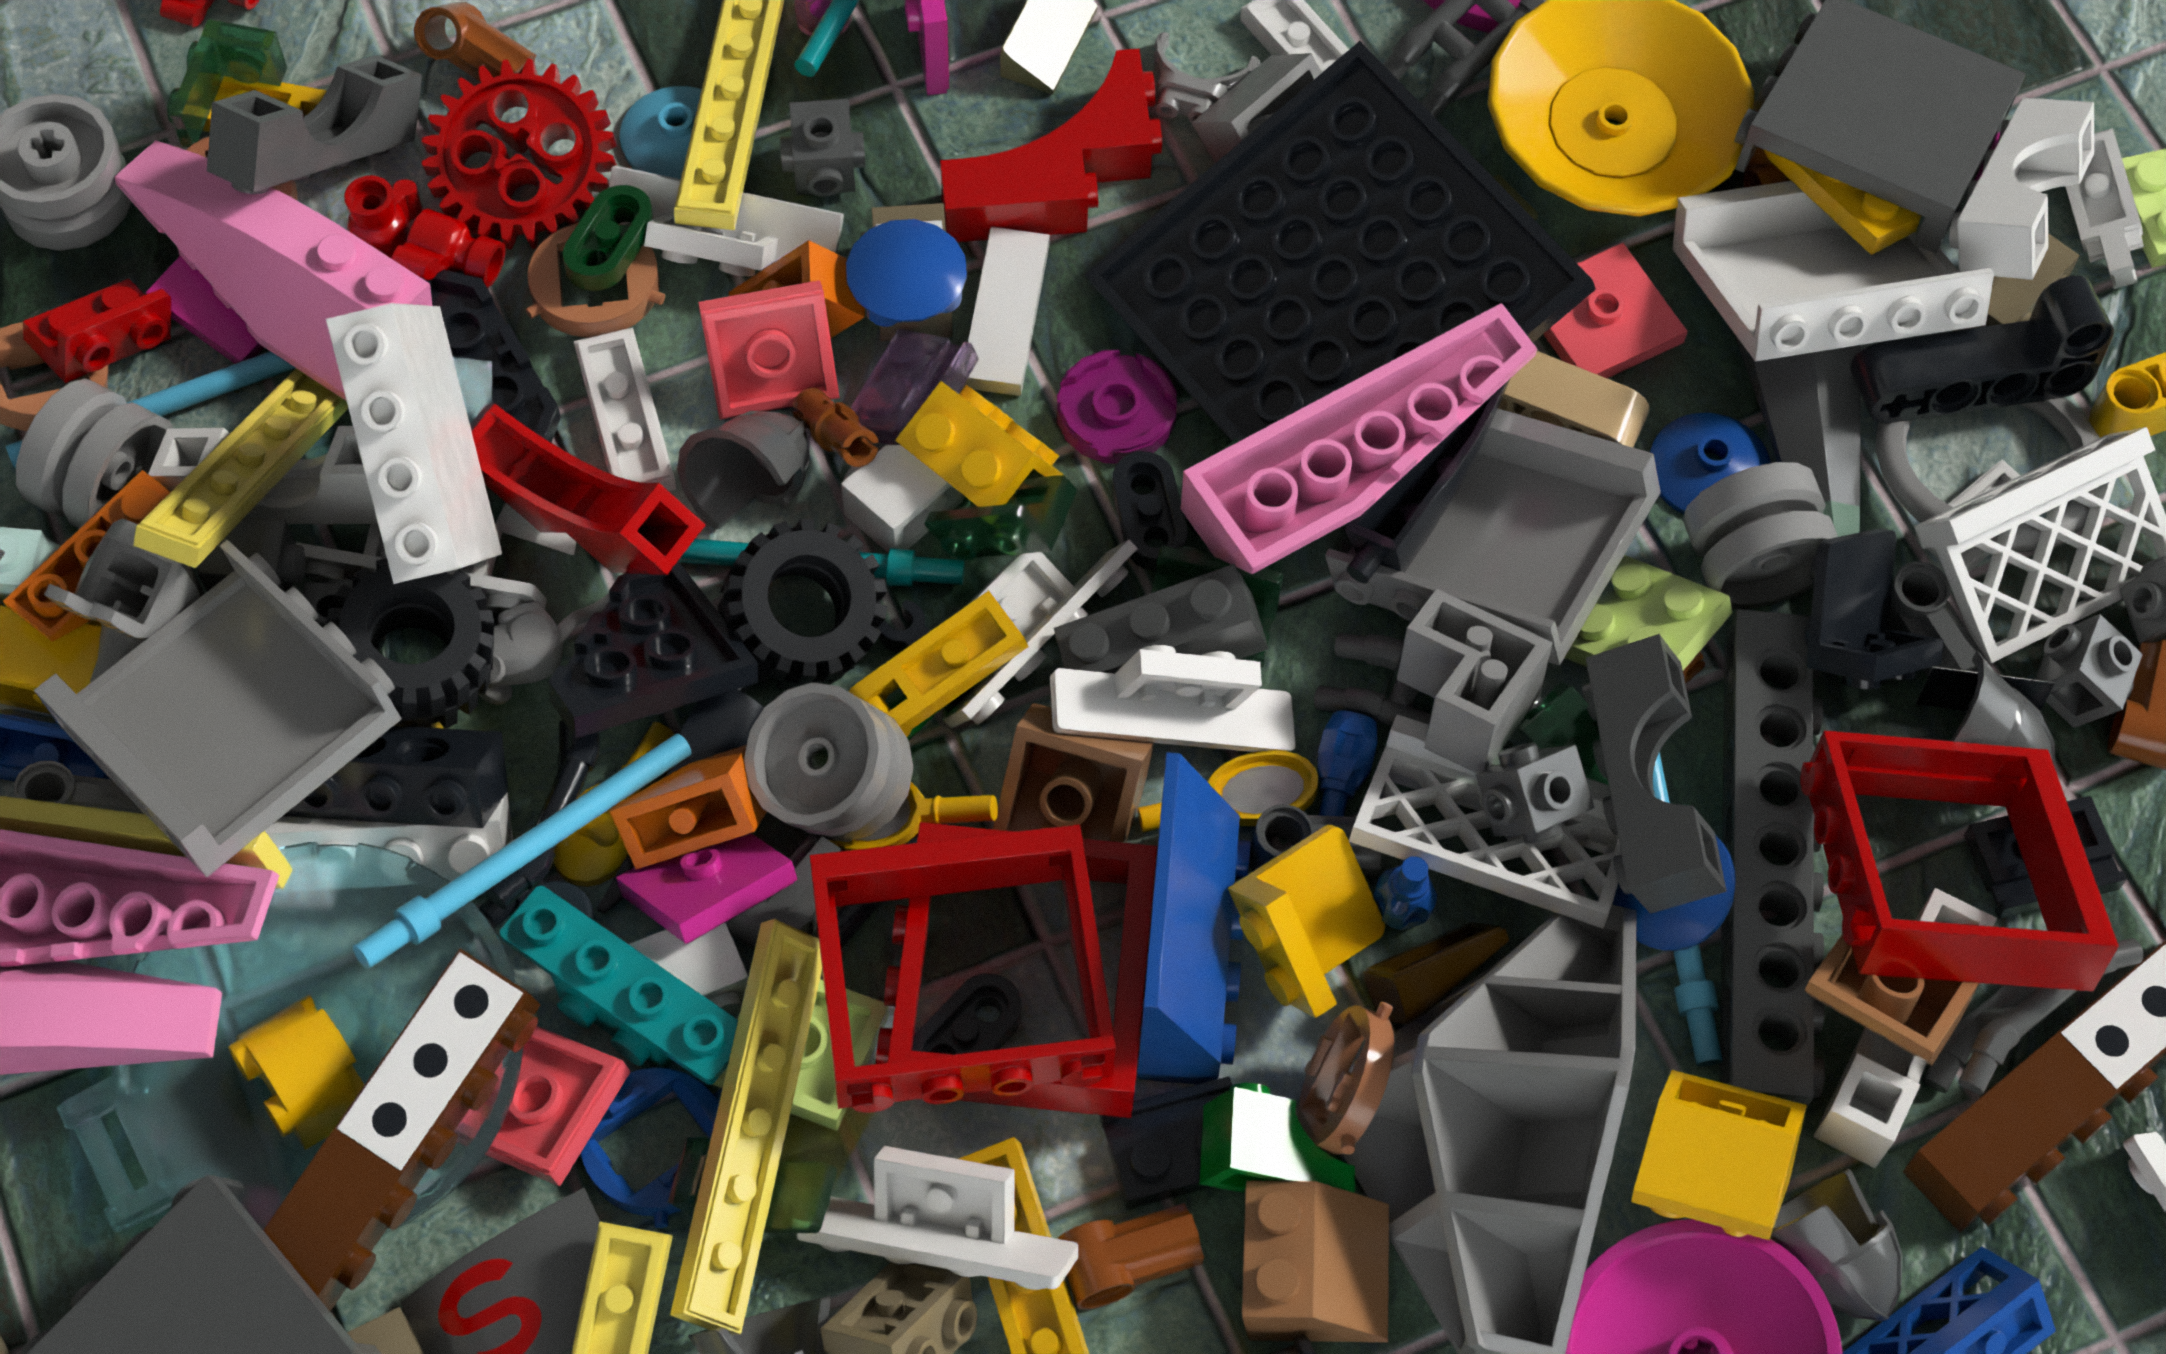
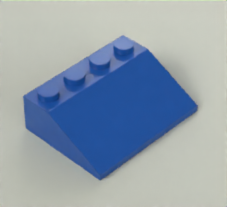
[1137,752,1250,1085]

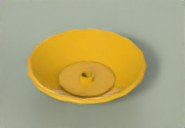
[1487,0,1755,217]

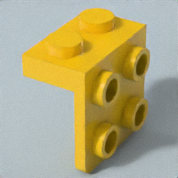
[895,381,1066,519]
[1228,825,1385,1018]

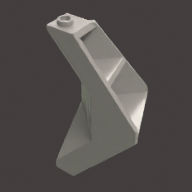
[1330,905,1637,1354]

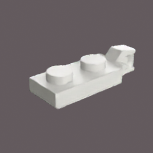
[2065,128,2144,289]

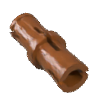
[792,388,879,467]

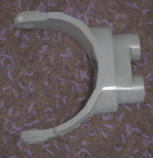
[1154,32,1261,123]

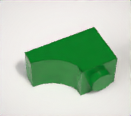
[1199,1083,1355,1193]

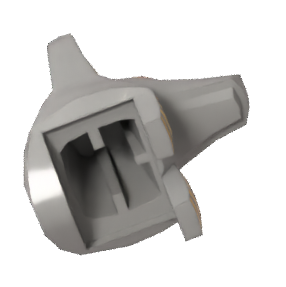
[44,518,205,682]

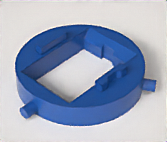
[581,1068,722,1228]

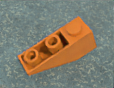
[3,470,171,642]

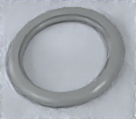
[1876,397,2099,552]

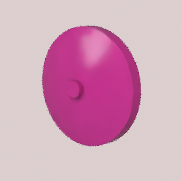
[1565,1219,1843,1354]

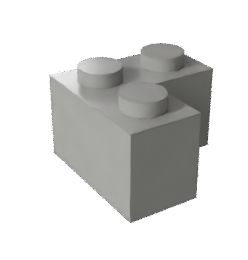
[1397,589,1553,773]

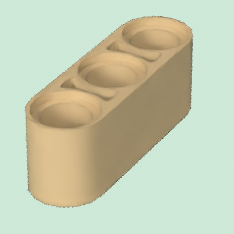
[1498,351,1650,447]

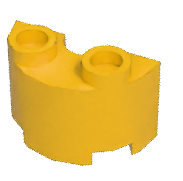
[228,994,365,1150]

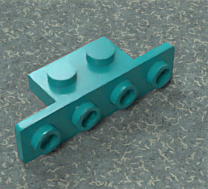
[499,886,738,1084]

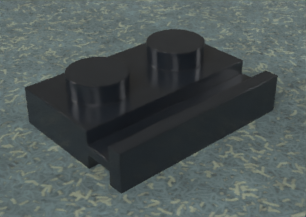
[1964,796,2127,919]
[1099,1076,1232,1210]

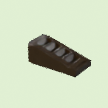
[1363,922,1509,1025]

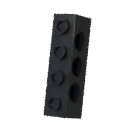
[283,726,508,828]

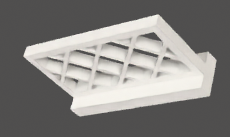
[1914,427,2166,664]
[1349,714,1621,929]

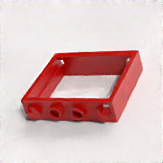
[1800,730,2119,991]
[876,822,1158,1118]
[810,824,1116,1113]

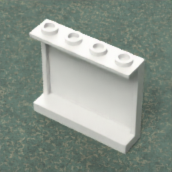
[1673,181,1995,362]
[326,303,502,584]

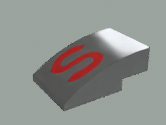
[401,1188,600,1354]

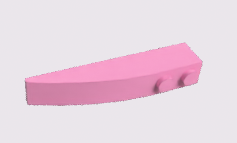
[114,140,432,401]
[1180,303,1537,574]
[0,829,279,967]
[0,961,222,1075]

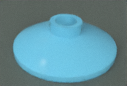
[620,86,702,179]

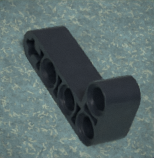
[1850,275,2114,424]

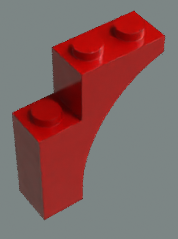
[940,48,1162,242]
[470,403,706,575]

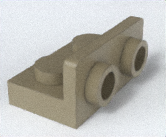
[820,1262,977,1354]

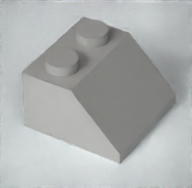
[1192,53,1322,163]

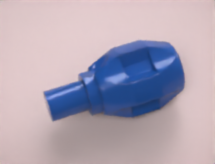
[1317,710,1377,817]
[1373,856,1438,930]

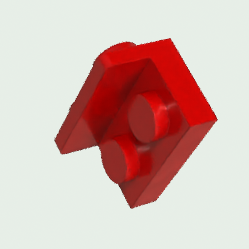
[23,279,172,383]

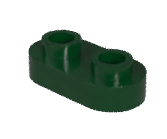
[563,185,654,291]

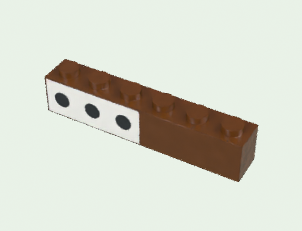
[1903,941,2166,1233]
[263,948,541,1317]

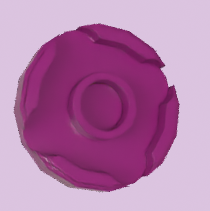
[1057,350,1177,463]

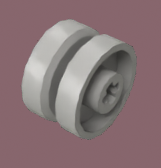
[0,94,132,251]
[16,378,173,529]
[1682,462,1838,609]
[744,682,914,842]

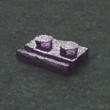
[851,328,979,445]

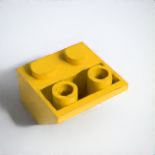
[1631,1070,1807,1240]

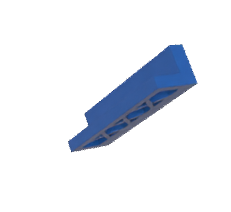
[1843,1246,2056,1354]

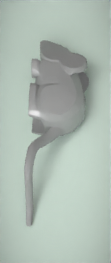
[478,573,624,705]

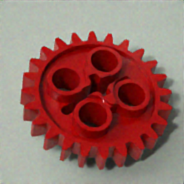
[421,58,617,250]

